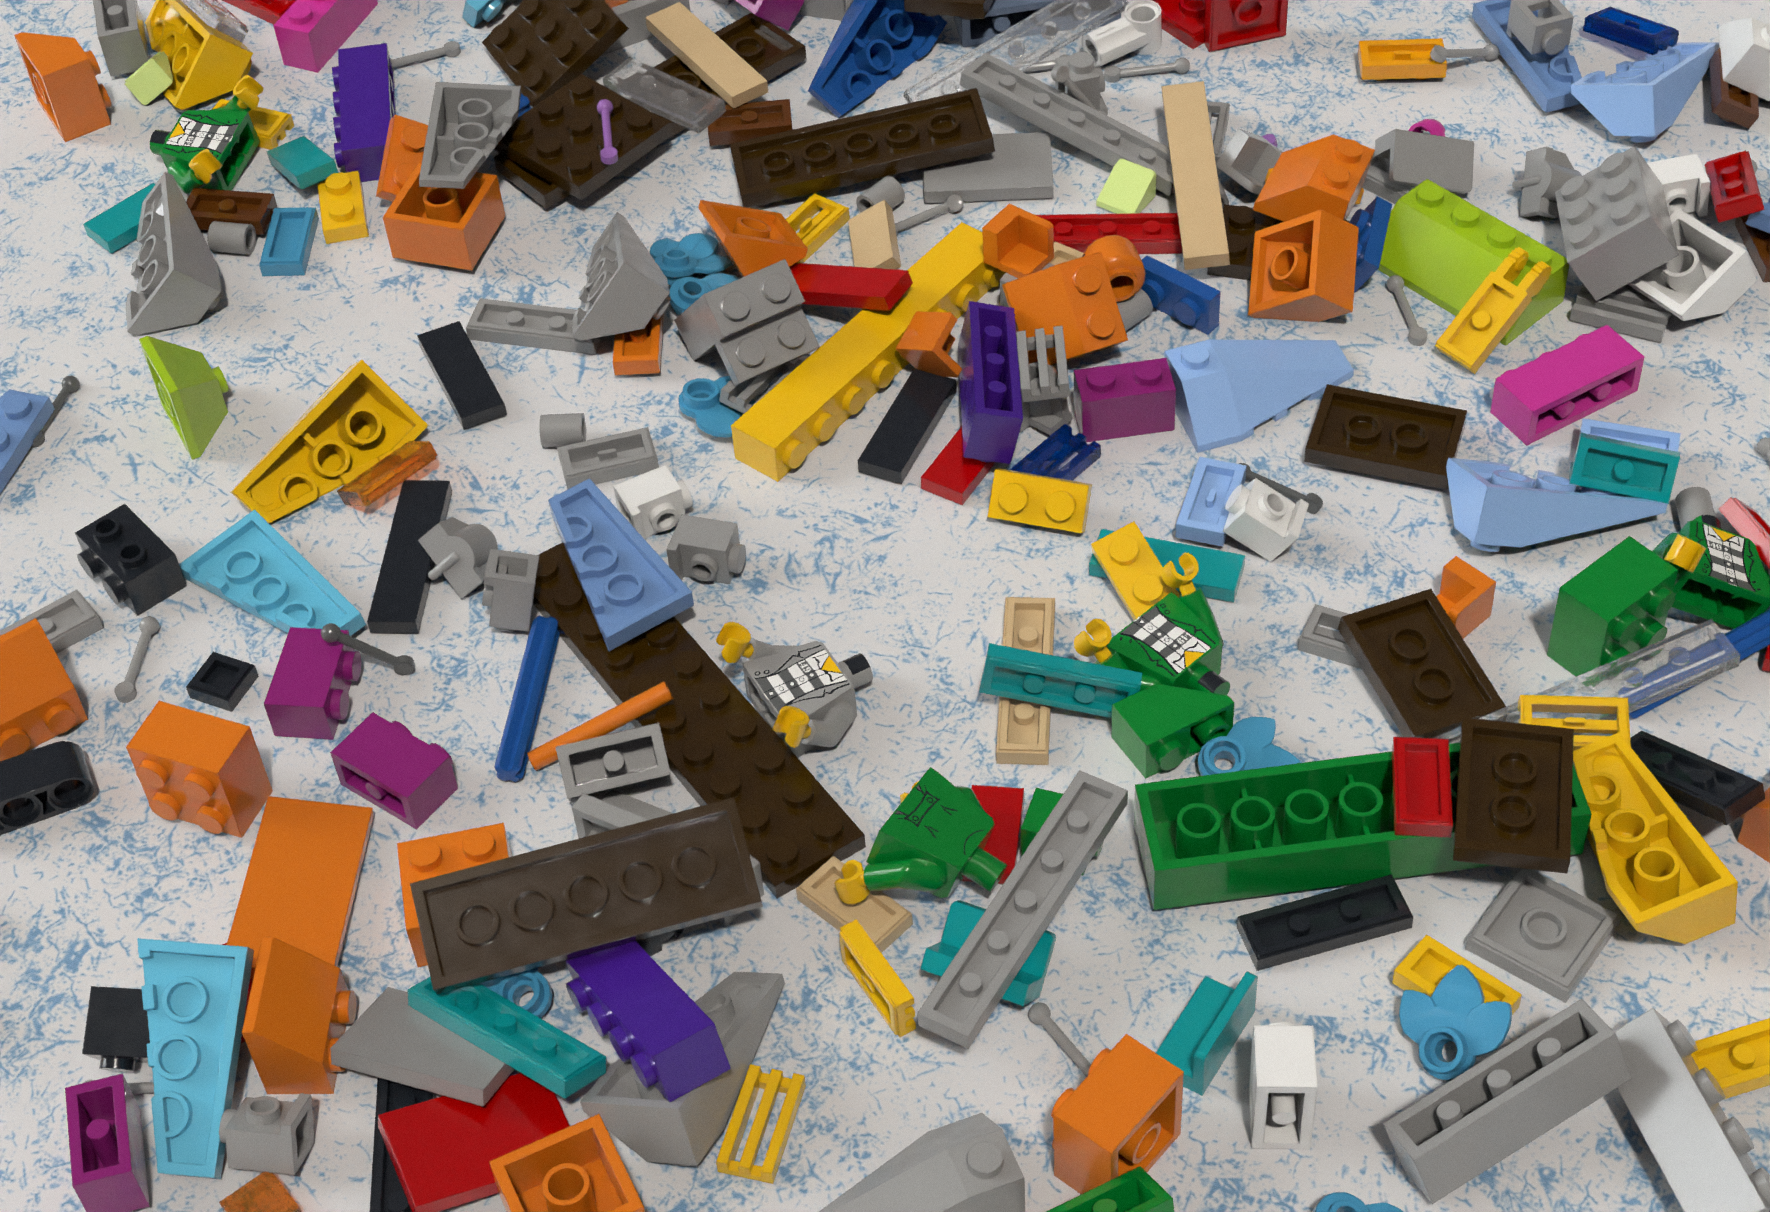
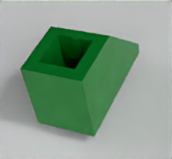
[1111,683,1235,779]

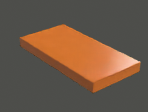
[227,796,373,979]

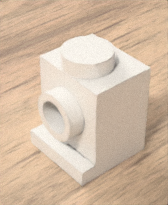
[1647,153,1710,217]
[613,465,693,540]
[1223,478,1309,562]

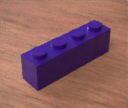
[332,43,396,182]
[958,301,1023,464]
[565,941,731,1103]

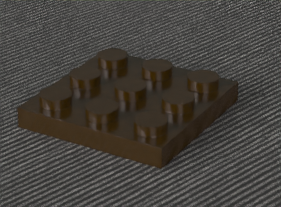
[482,0,629,107]
[494,74,672,200]

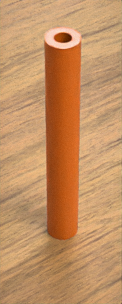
[527,681,674,771]

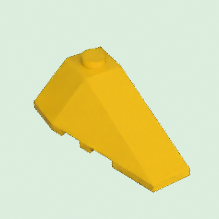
[145,0,253,110]
[231,360,429,523]
[1573,732,1738,944]

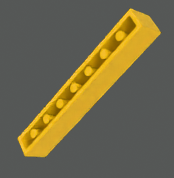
[731,222,1006,482]

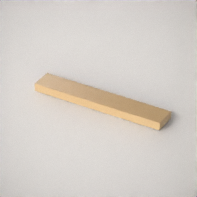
[1161,81,1230,270]

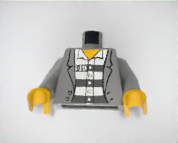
[716,622,873,758]

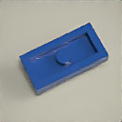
[1349,196,1392,292]
[1141,255,1221,335]

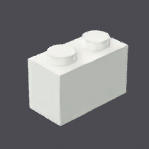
[1248,1022,1318,1149]

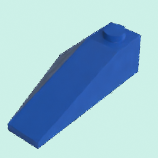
[808,0,948,118]

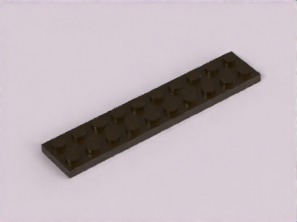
[533,542,866,899]

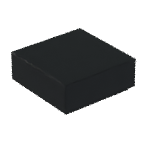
[186,652,259,712]

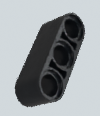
[0,741,94,835]

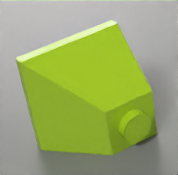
[139,336,229,460]

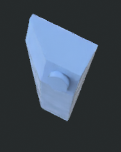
[1571,42,1719,142]
[1164,339,1354,453]
[1446,458,1668,552]

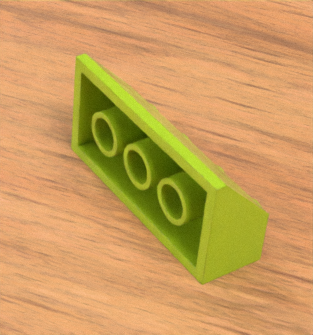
[1378,179,1569,346]

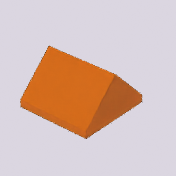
[698,200,808,277]

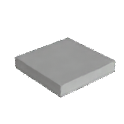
[1466,868,1621,1003]

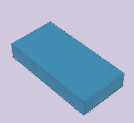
[259,207,319,276]

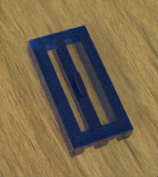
[1583,7,1679,55]
[1010,424,1101,481]

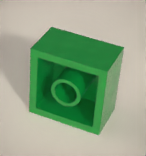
[1547,536,1678,690]

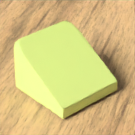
[124,51,173,105]
[1096,159,1156,214]

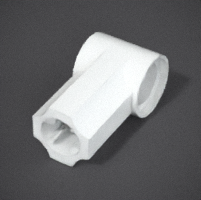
[1082,0,1162,67]

